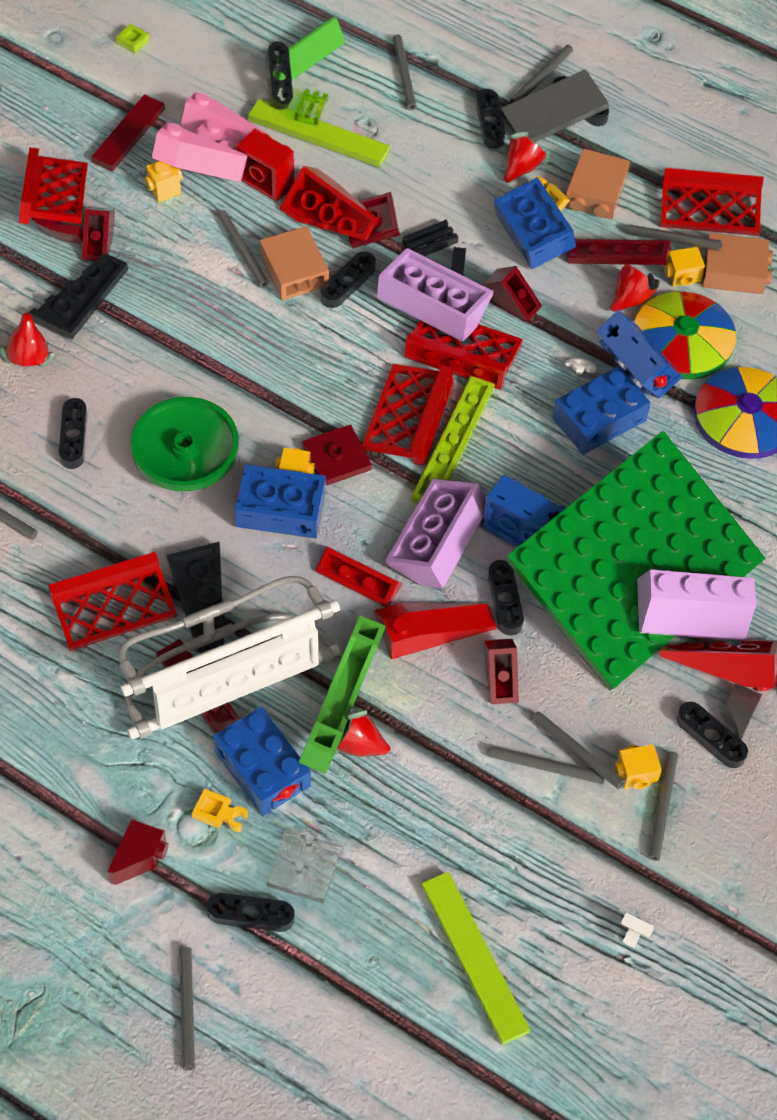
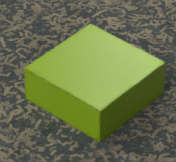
[116,23,150,54]

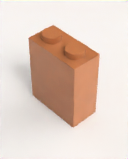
[565,149,630,220]
[260,226,329,300]
[703,233,773,295]

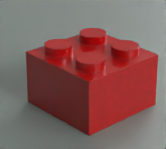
[236,128,295,202]

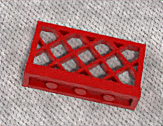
[19,147,88,224]
[660,168,764,236]
[404,320,523,390]
[362,364,454,466]
[48,551,177,651]

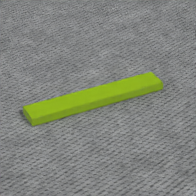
[248,99,390,168]
[411,376,495,503]
[421,871,530,1045]

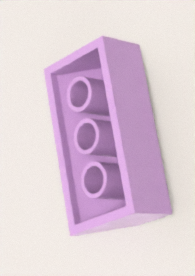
[377,248,494,342]
[385,479,486,588]
[637,569,756,641]

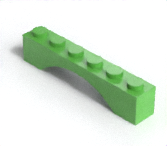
[298,615,386,774]

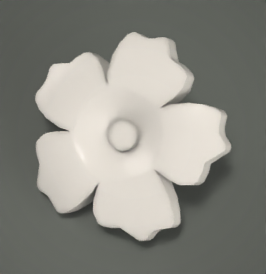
[565,357,597,375]

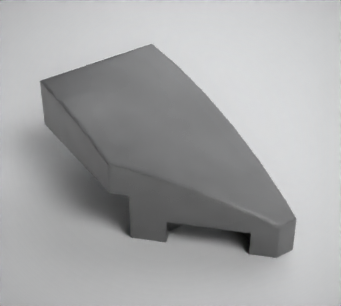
[723,683,762,739]

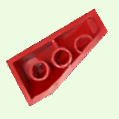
[279,166,379,241]
[373,603,497,659]
[660,639,777,691]

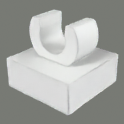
[621,913,654,948]

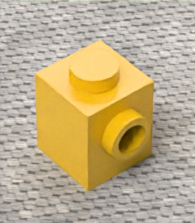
[145,161,182,202]
[663,247,705,287]
[275,448,315,474]
[614,744,662,789]

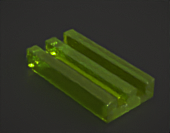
[294,89,328,125]

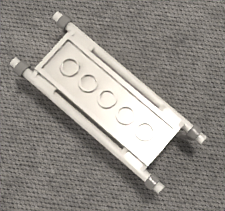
[118,576,341,740]

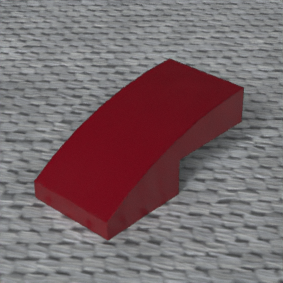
[31,217,83,244]

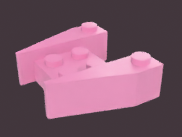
[152,92,266,182]

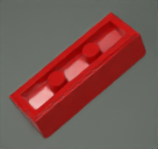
[315,547,403,607]

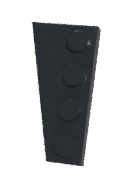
[28,253,128,339]
[167,541,224,653]

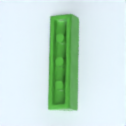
[266,16,345,89]

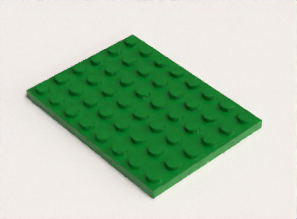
[505,430,766,690]

